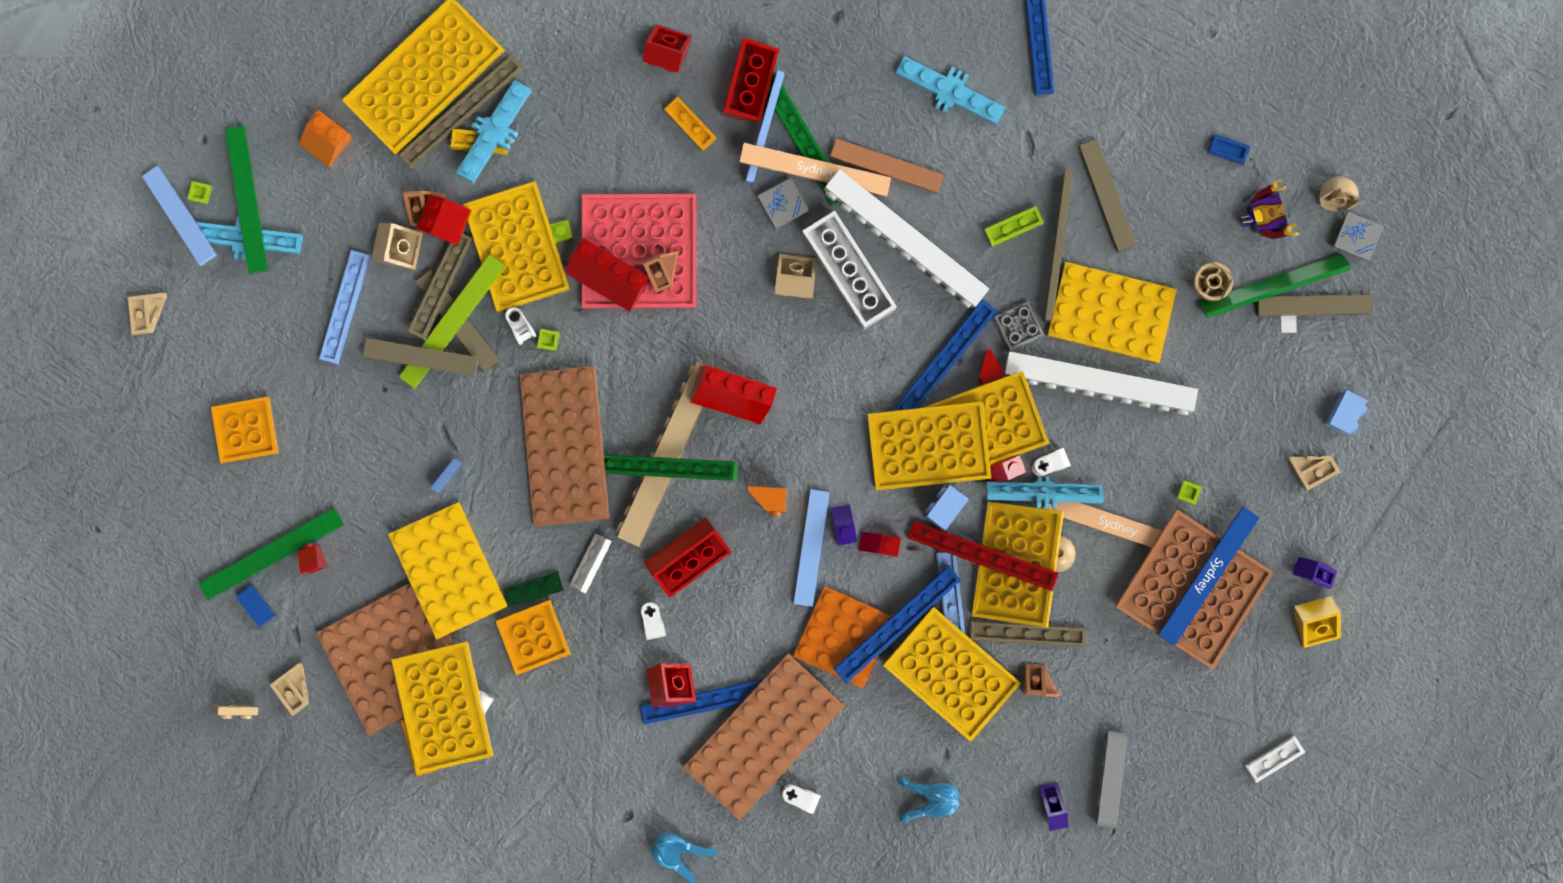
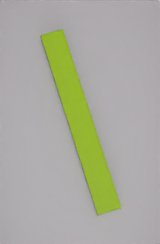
[399,254,506,389]

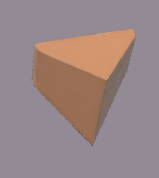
[403,191,446,226]
[643,251,679,293]
[1023,663,1061,697]

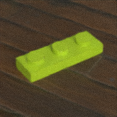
[984,206,1044,247]

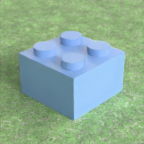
[924,485,969,531]

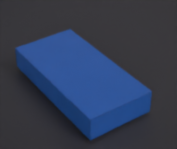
[1207,134,1251,165]
[236,585,276,627]

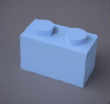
[1325,390,1368,436]

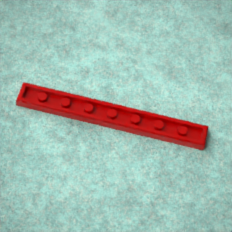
[908,521,1059,592]

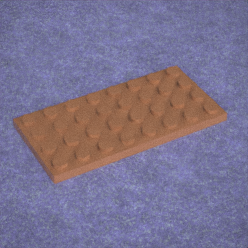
[520,366,610,527]
[683,653,845,821]

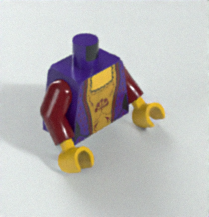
[1239,179,1299,240]

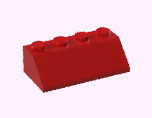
[720,38,780,122]
[565,238,650,312]
[689,365,777,425]
[644,517,732,598]

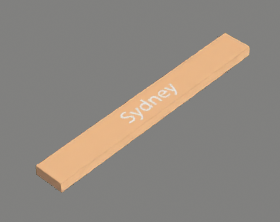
[739,143,891,197]
[1042,502,1162,548]

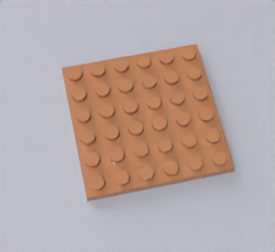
[1115,509,1274,670]
[316,583,454,736]

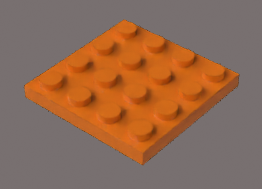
[793,586,891,689]

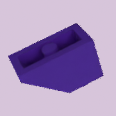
[831,505,857,546]
[1293,557,1337,589]
[1039,783,1069,831]

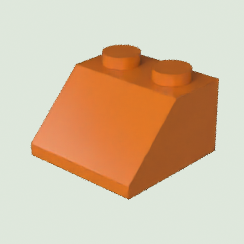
[299,110,353,167]
[748,486,787,517]

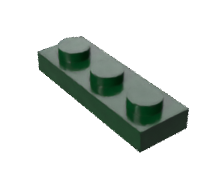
[503,572,564,607]

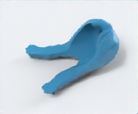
[899,776,960,824]
[651,833,718,883]

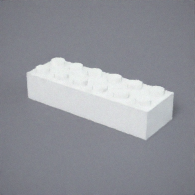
[802,211,897,330]

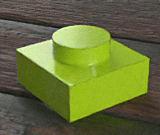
[187,181,212,205]
[550,220,573,244]
[537,329,560,352]
[1176,480,1202,505]

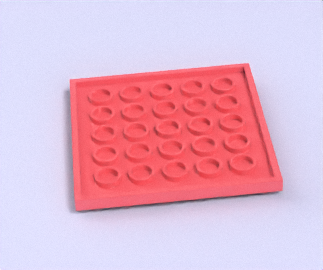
[582,194,697,309]

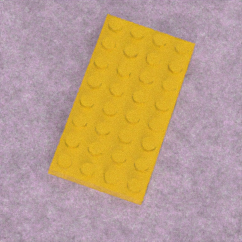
[342,0,504,155]

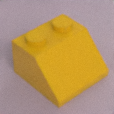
[1294,596,1341,648]

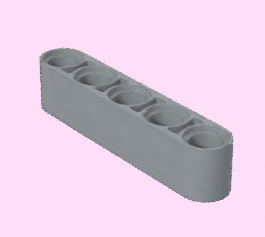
[1095,731,1127,828]

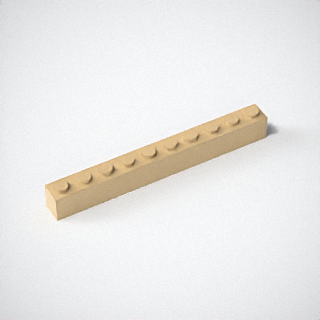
[616,362,703,547]

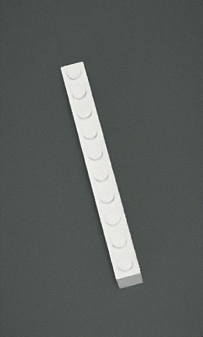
[824,169,989,308]
[1004,351,1198,415]

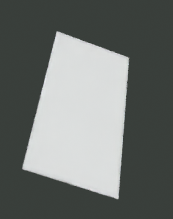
[1281,316,1297,333]

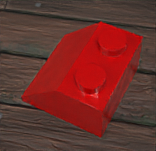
[642,25,692,73]
[416,194,472,246]
[646,664,696,707]

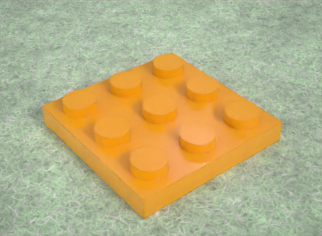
[211,397,279,464]
[496,600,571,675]

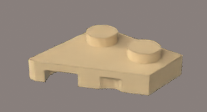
[128,293,167,336]
[1288,456,1341,491]
[270,662,310,716]
[211,705,258,719]

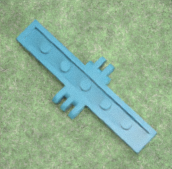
[896,56,1005,125]
[456,80,531,184]
[196,215,303,261]
[986,476,1104,509]

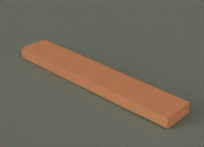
[830,138,944,194]

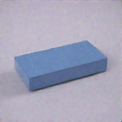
[431,458,463,493]

